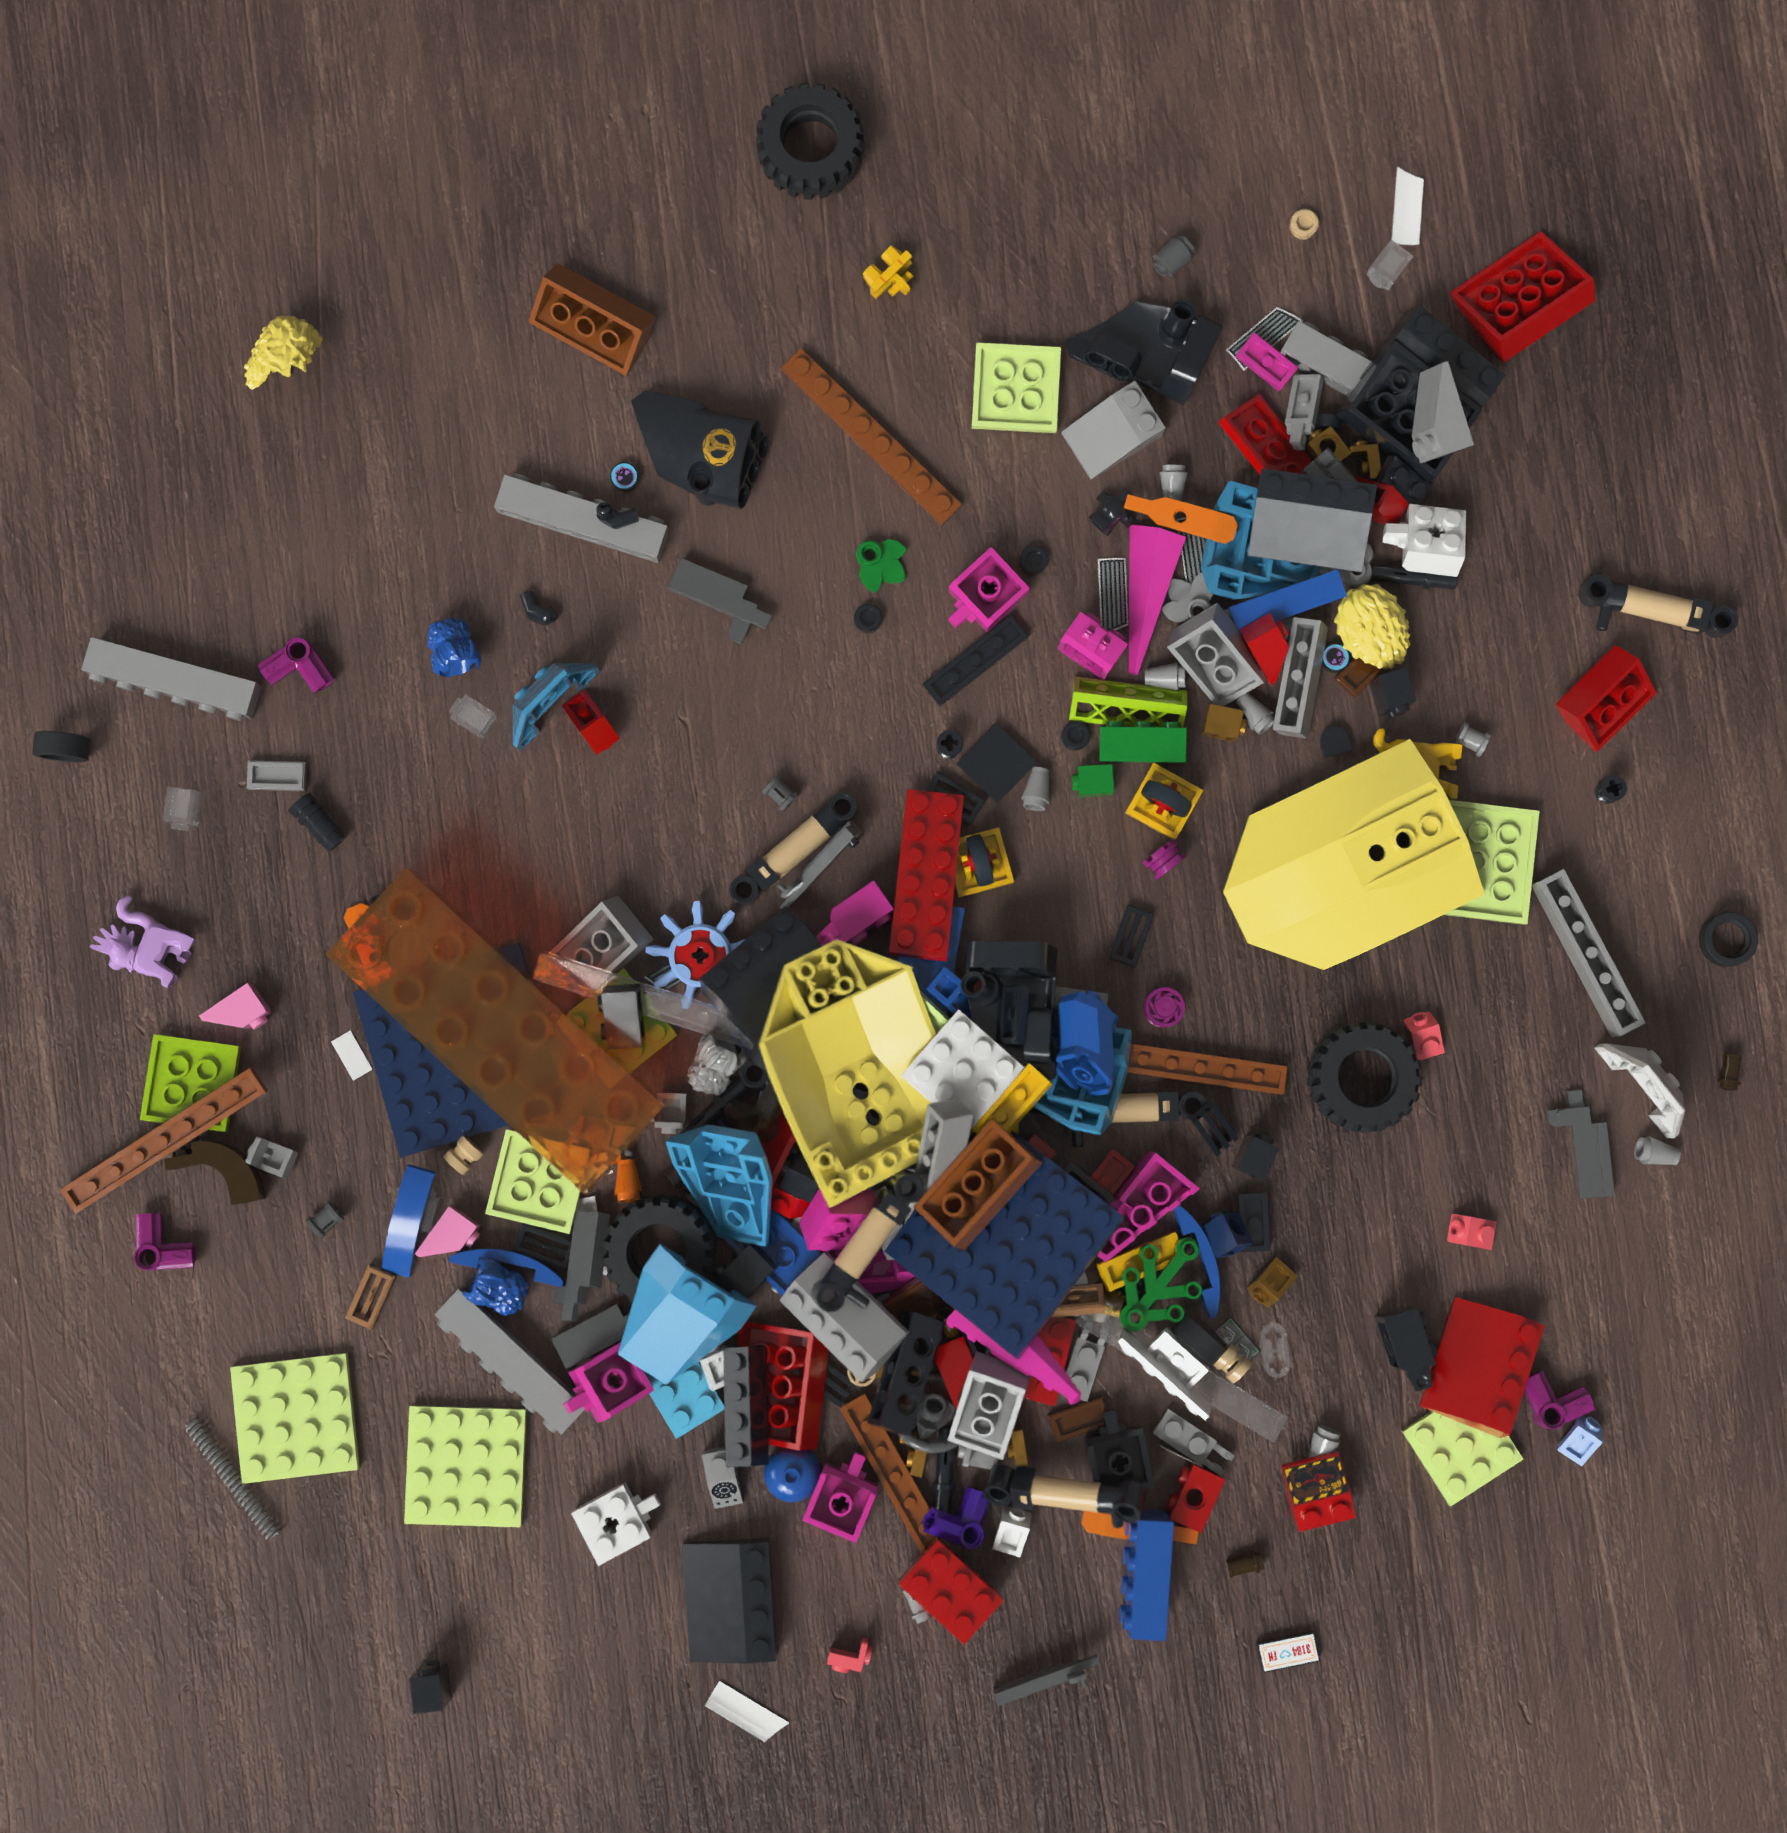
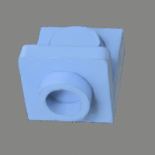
[1557,1415,1603,1466]

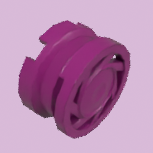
[1142,838,1187,880]
[1143,987,1185,1027]

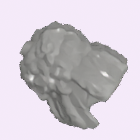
[687,1034,747,1095]

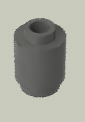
[1153,235,1195,277]

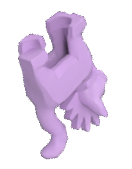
[90,896,196,989]

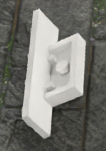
[1118,1327,1212,1420]

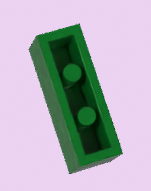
[1099,721,1187,763]

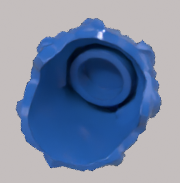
[427,617,482,677]
[463,1258,529,1316]

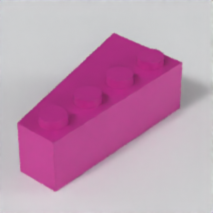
[1097,1150,1200,1262]

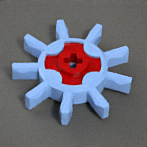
[646,901,746,1009]

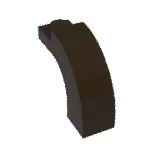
[164,1141,266,1205]

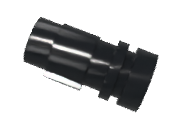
[288,793,346,852]

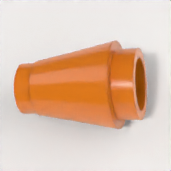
[614,1159,643,1203]

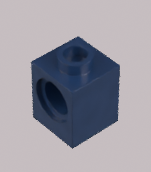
[1202,1211,1253,1258]

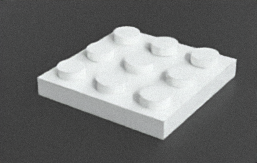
[900,1010,1024,1130]

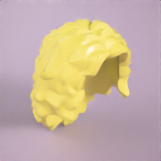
[244,316,323,390]
[1334,584,1410,669]

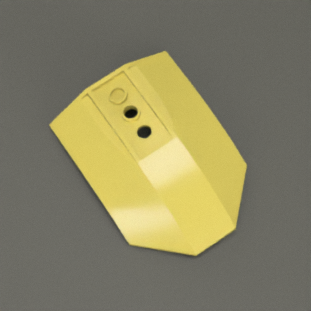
[1223,739,1484,970]
[759,940,974,1208]

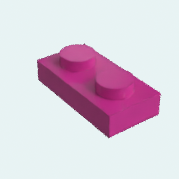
[1235,333,1298,392]

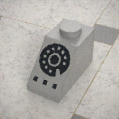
[702,1447,743,1509]

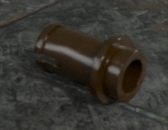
[1717,1054,1742,1091]
[1090,1282,1126,1313]
[936,1306,964,1342]
[1226,1550,1264,1578]

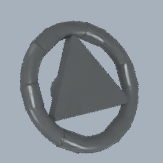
[897,1371,959,1454]

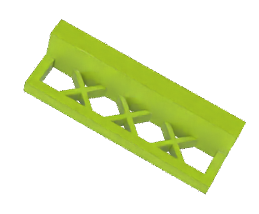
[1069,676,1187,728]

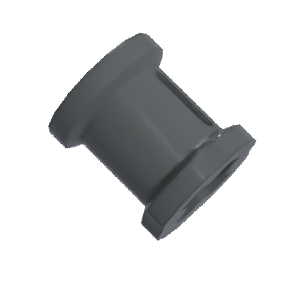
[762,774,800,812]
[305,1201,345,1239]

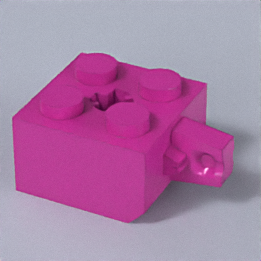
[948,547,1030,633]
[1058,611,1128,680]
[815,881,894,946]
[799,1188,876,1251]
[563,1341,654,1423]
[802,1451,879,1543]

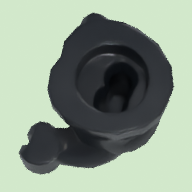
[1088,489,1135,537]

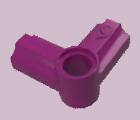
[258,638,335,694]
[134,1213,196,1271]
[1524,1370,1595,1429]

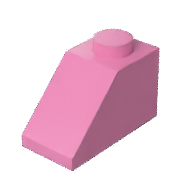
[199,983,273,1030]
[415,1206,481,1257]

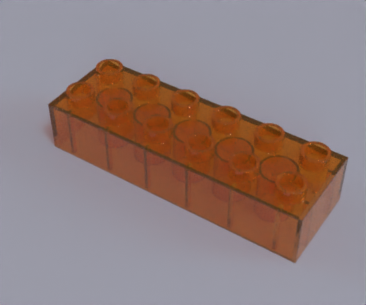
[326,868,670,1194]

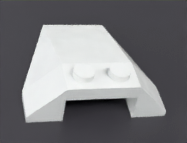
[1594,1043,1685,1138]

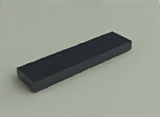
[922,615,1029,707]

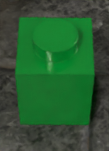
[1072,764,1114,798]

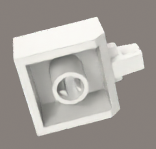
[1383,504,1466,577]
[571,1482,661,1566]

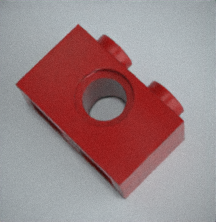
[1165,1462,1225,1533]

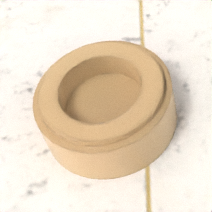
[1289,209,1319,240]

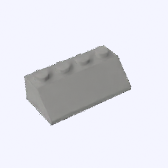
[779,1251,909,1382]

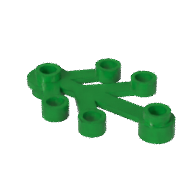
[1119,1237,1202,1332]

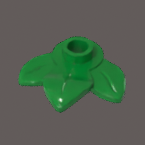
[856,539,906,593]

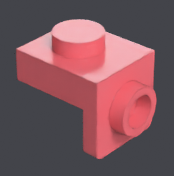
[1403,1012,1445,1061]
[1447,1214,1497,1250]
[827,1637,872,1673]

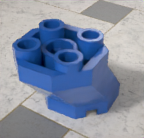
[1056,991,1119,1097]

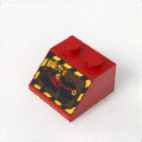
[1281,1451,1355,1532]

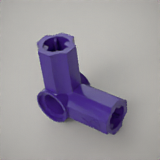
[922,1487,990,1549]

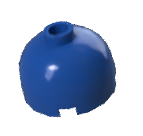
[763,1447,821,1502]

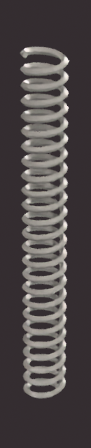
[186,1419,281,1540]

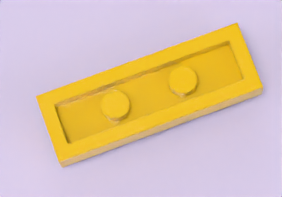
[971,1063,1053,1135]
[1096,1232,1178,1292]

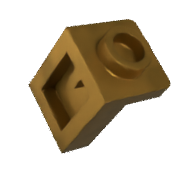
[1348,441,1381,482]
[1247,1257,1298,1308]
[1007,1425,1028,1467]
[899,1431,929,1477]

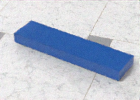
[1228,569,1347,634]

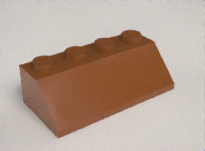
[529,263,656,376]
[914,1119,1042,1250]

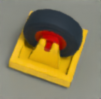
[1125,762,1203,840]
[955,827,1014,898]

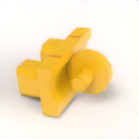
[863,245,913,299]

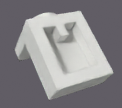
[699,1343,727,1391]
[992,1505,1032,1557]

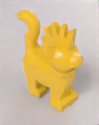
[1373,728,1462,800]

